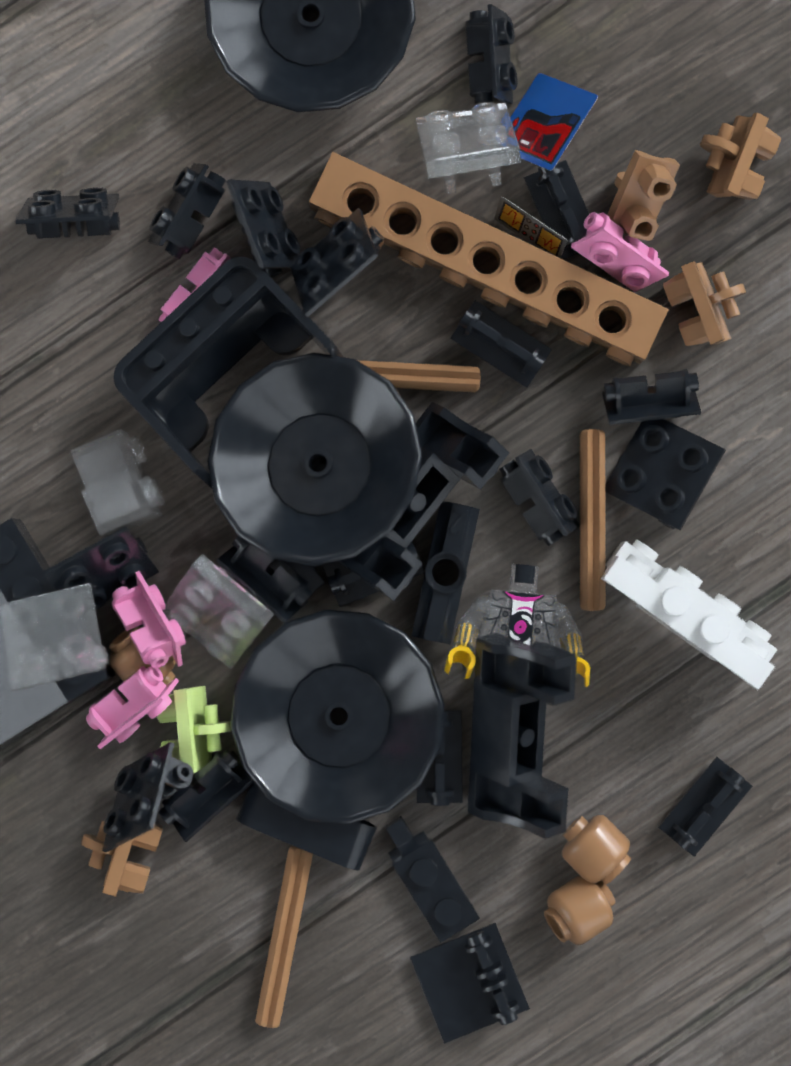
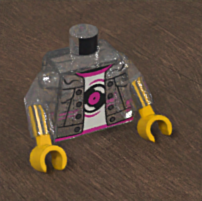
[444,564,590,687]

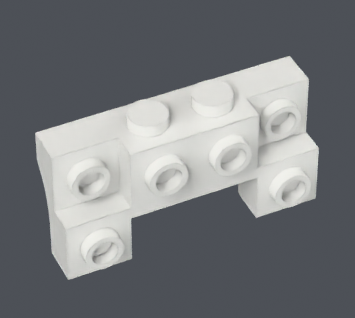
[601,539,778,690]

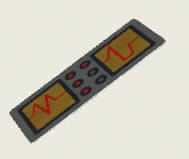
[494,197,567,258]

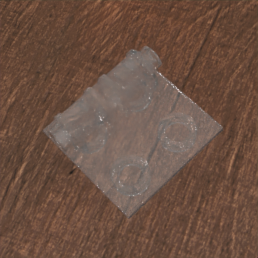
[0,583,109,691]

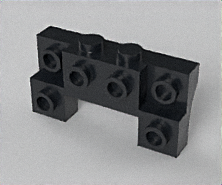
[337,402,509,601]
[468,633,577,839]

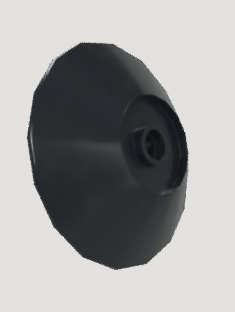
[204,0,416,113]
[207,352,422,566]
[231,609,445,824]

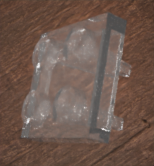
[416,102,521,194]
[163,554,274,669]

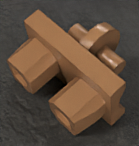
[700,113,781,200]
[607,150,680,241]
[663,261,746,346]
[81,821,163,896]

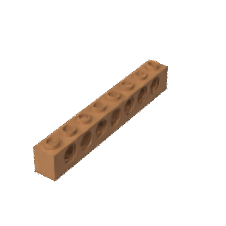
[309,152,669,367]

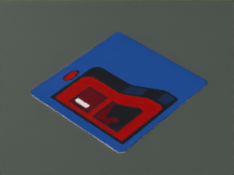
[494,73,598,171]

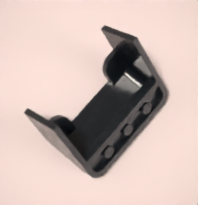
[114,257,343,488]

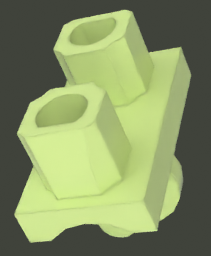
[157,686,231,773]

